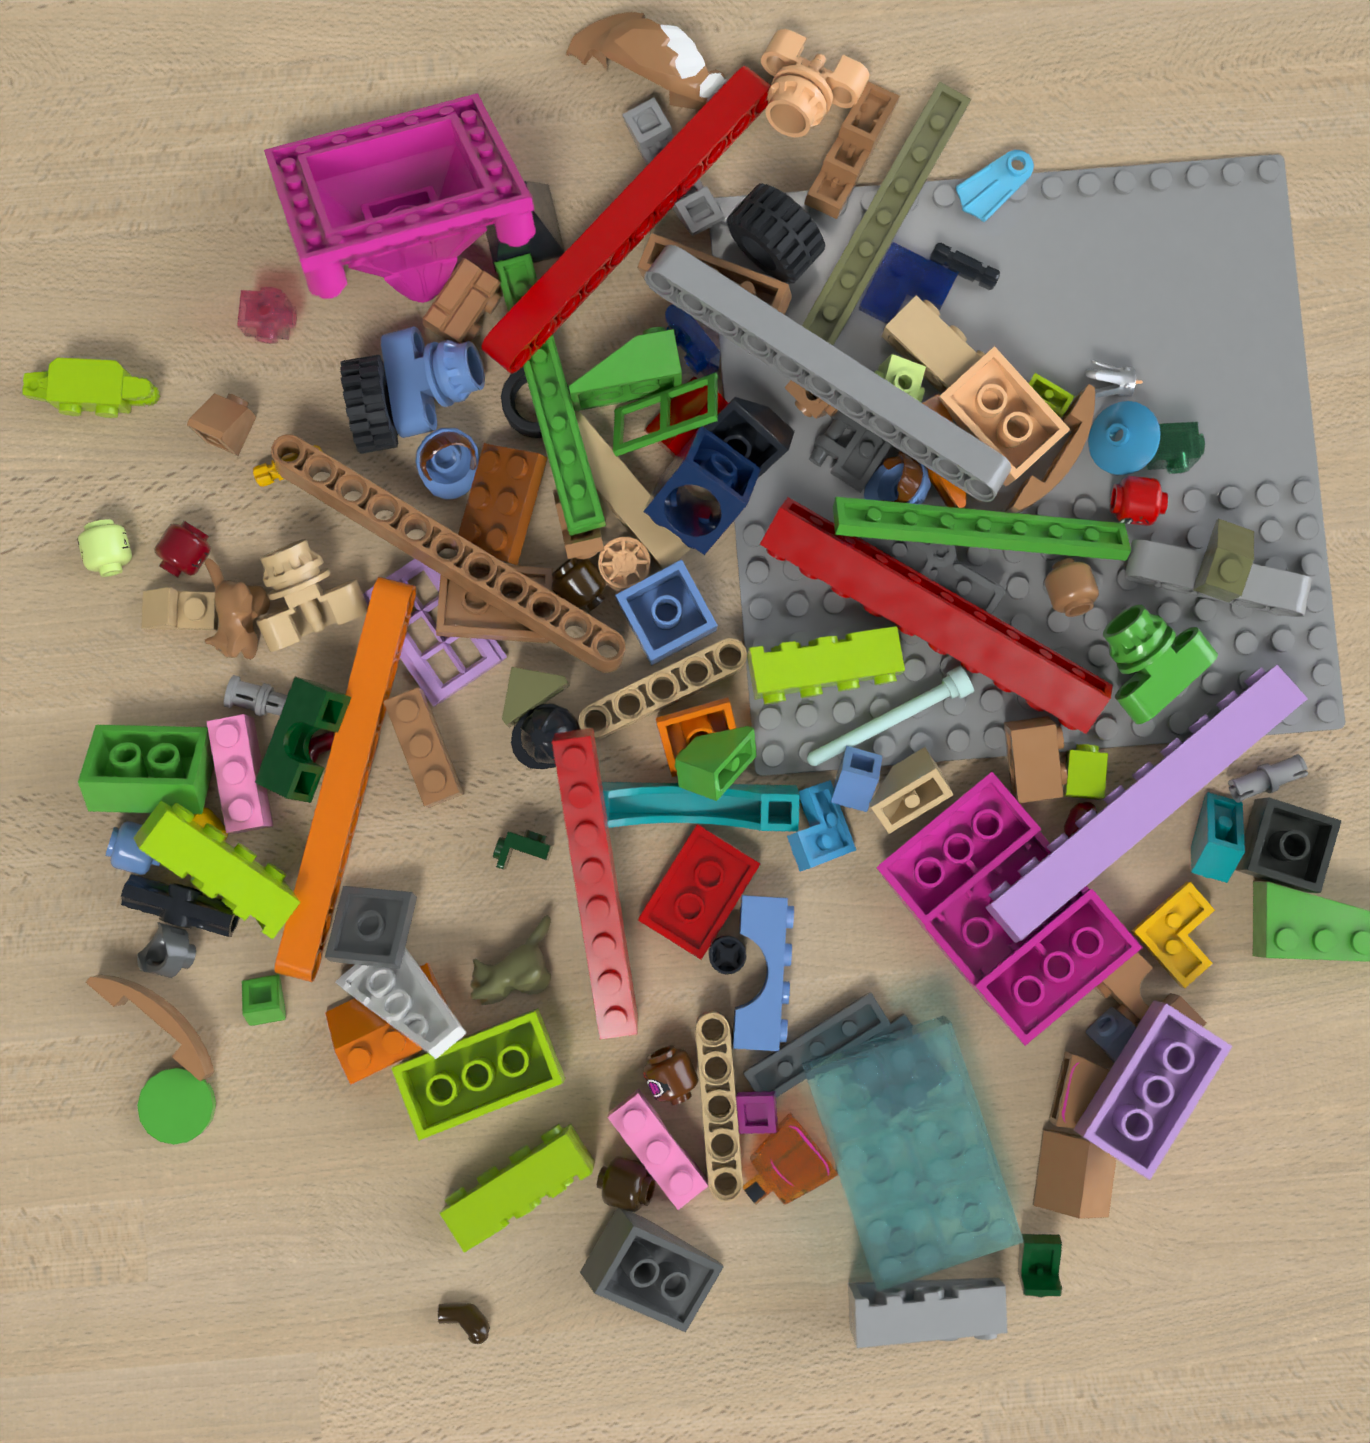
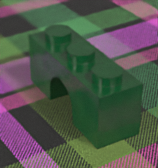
[255,676,351,803]

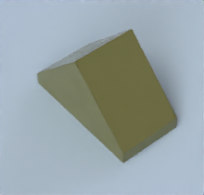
[502,667,570,728]

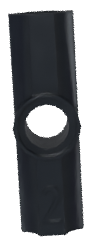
[121,874,240,937]

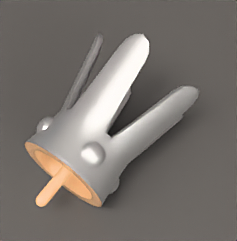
[1085,360,1143,398]

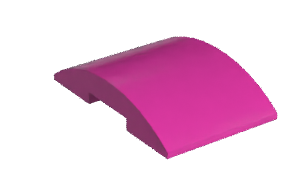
[876,772,1142,1046]

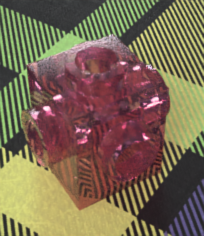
[237,287,297,344]

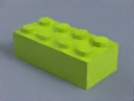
[391,1008,566,1141]

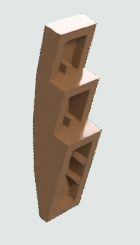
[804,81,900,219]

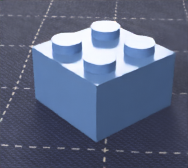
[615,560,718,666]

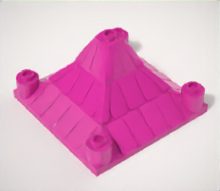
[264,93,536,303]

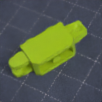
[22,357,161,418]

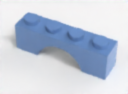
[732,895,794,1051]

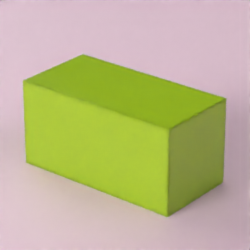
[1028,373,1075,419]

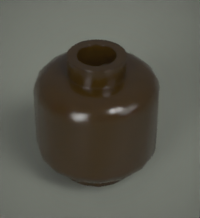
[552,557,607,612]
[597,1157,656,1212]

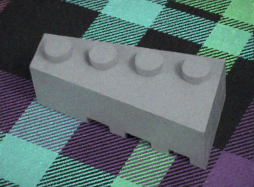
[848,1278,1007,1348]

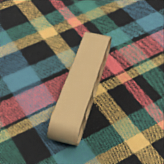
[575,411,692,570]
[578,638,747,740]
[695,1010,743,1202]

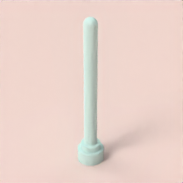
[807,666,974,766]

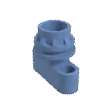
[381,326,485,438]

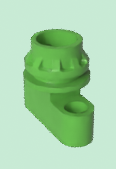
[1103,605,1218,724]

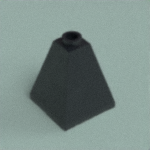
[486,181,565,272]

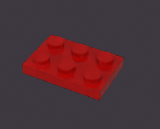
[638,824,760,960]

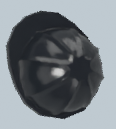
[511,703,580,769]

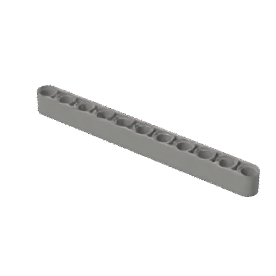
[644,245,1012,502]

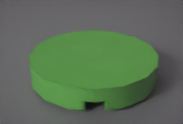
[137,1067,216,1145]

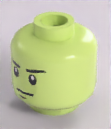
[77,519,132,577]

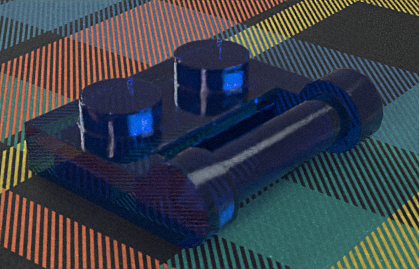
[665,304,720,376]

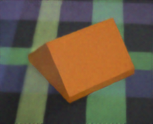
[655,697,736,777]

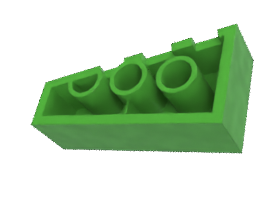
[1252,881,1370,962]

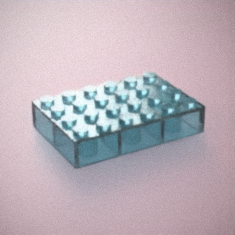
[801,1015,1024,1292]

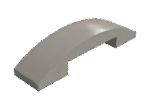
[622,98,725,236]

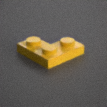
[1131,882,1215,988]

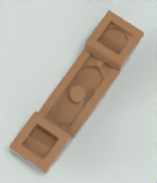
[1005,384,1095,513]
[85,974,215,1081]

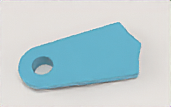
[955,150,1034,222]

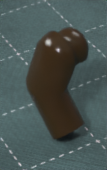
[438,1303,490,1344]

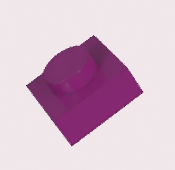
[736,1091,778,1134]

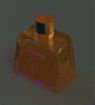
[743,1112,838,1205]

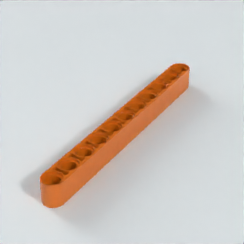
[274,577,416,982]

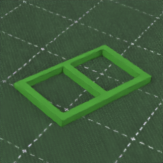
[613,373,718,457]

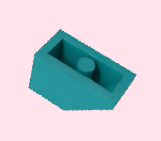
[1191,792,1245,883]

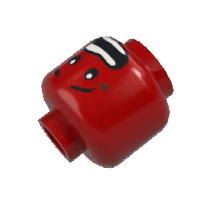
[1110,476,1168,526]

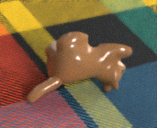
[204,558,270,660]

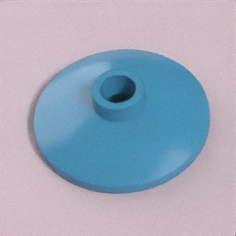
[1088,401,1161,475]

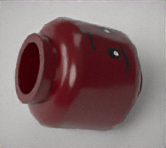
[154,520,211,578]

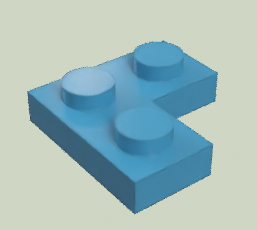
[787,780,856,872]

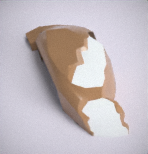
[566,12,729,110]

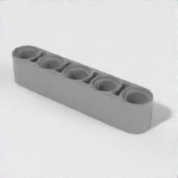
[1125,540,1312,617]

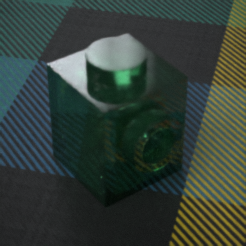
[1147,422,1205,474]

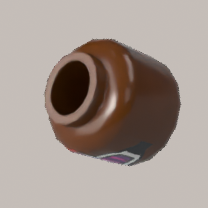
[643,1045,699,1105]

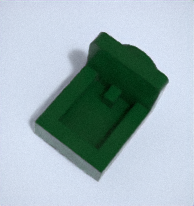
[493,829,553,870]
[1018,1234,1062,1297]

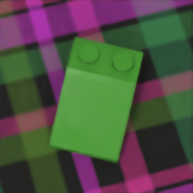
[569,327,682,412]

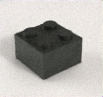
[1235,797,1342,893]

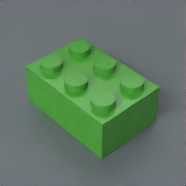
[78,725,214,814]

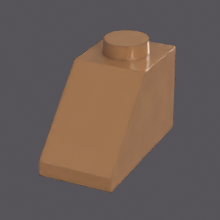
[186,393,256,456]

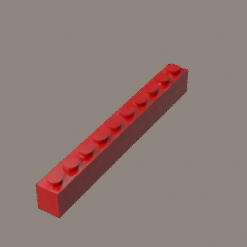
[759,497,1113,734]

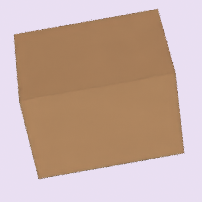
[1033,1129,1117,1219]

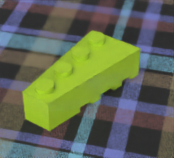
[747,626,905,705]
[133,801,301,940]
[439,1124,595,1253]

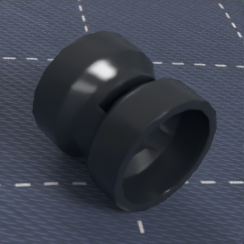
[708,935,747,975]

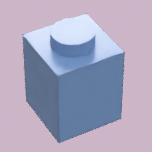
[831,746,883,812]

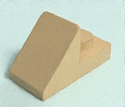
[141,587,218,631]

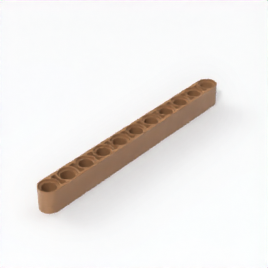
[271,434,625,673]

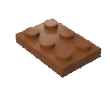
[458,443,548,565]

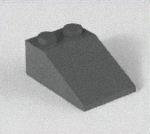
[580,1208,724,1332]

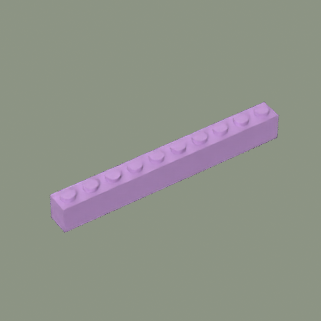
[985,665,1308,943]

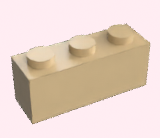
[881,296,985,394]

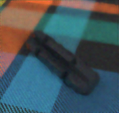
[930,243,1000,290]

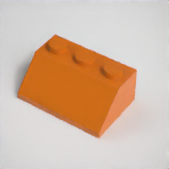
[325,963,450,1085]

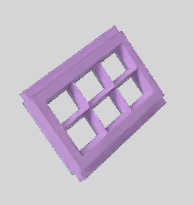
[363,559,507,707]

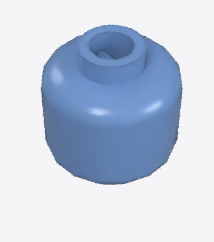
[105,821,160,875]

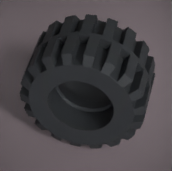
[726,183,825,284]

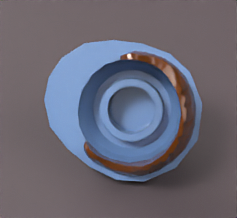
[415,428,479,499]
[864,451,931,504]

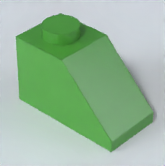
[675,726,757,801]

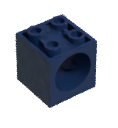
[643,426,761,555]

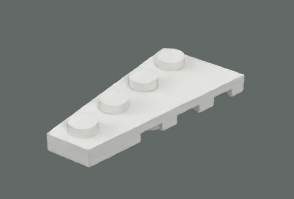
[335,947,466,1059]

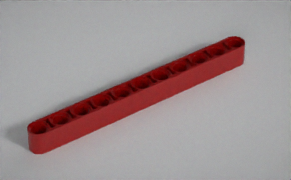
[481,66,771,374]

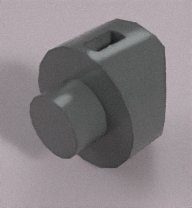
[137,922,196,978]

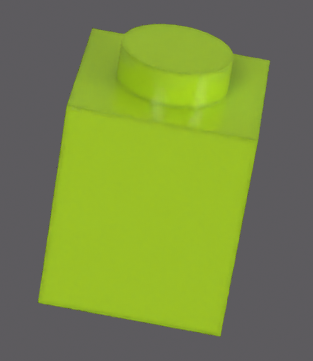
[1063,744,1108,800]

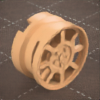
[598,537,651,592]

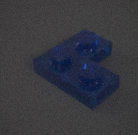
[858,242,958,324]

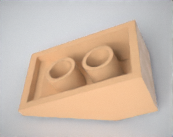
[938,346,1070,486]

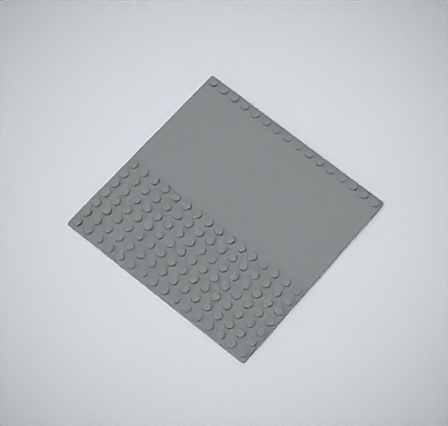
[710,154,1345,776]

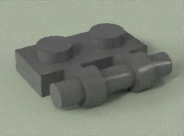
[809,410,892,493]

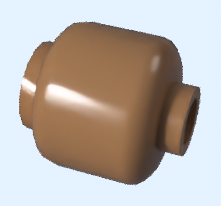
[1044,558,1099,617]

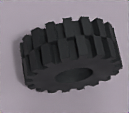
[340,354,398,454]

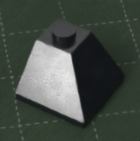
[704,397,795,478]

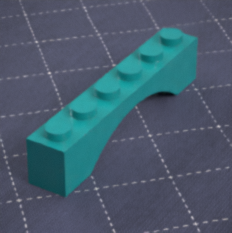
[602,782,800,832]

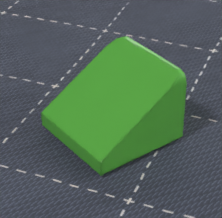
[242,974,286,1026]

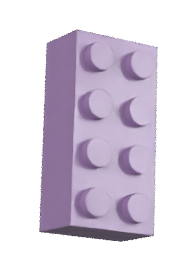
[1073,1000,1232,1180]

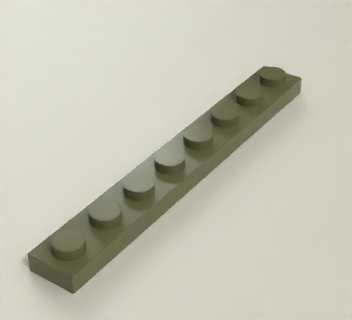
[802,81,971,346]

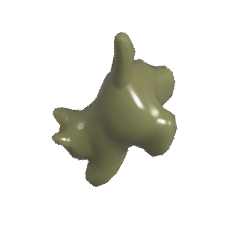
[470,915,551,1005]

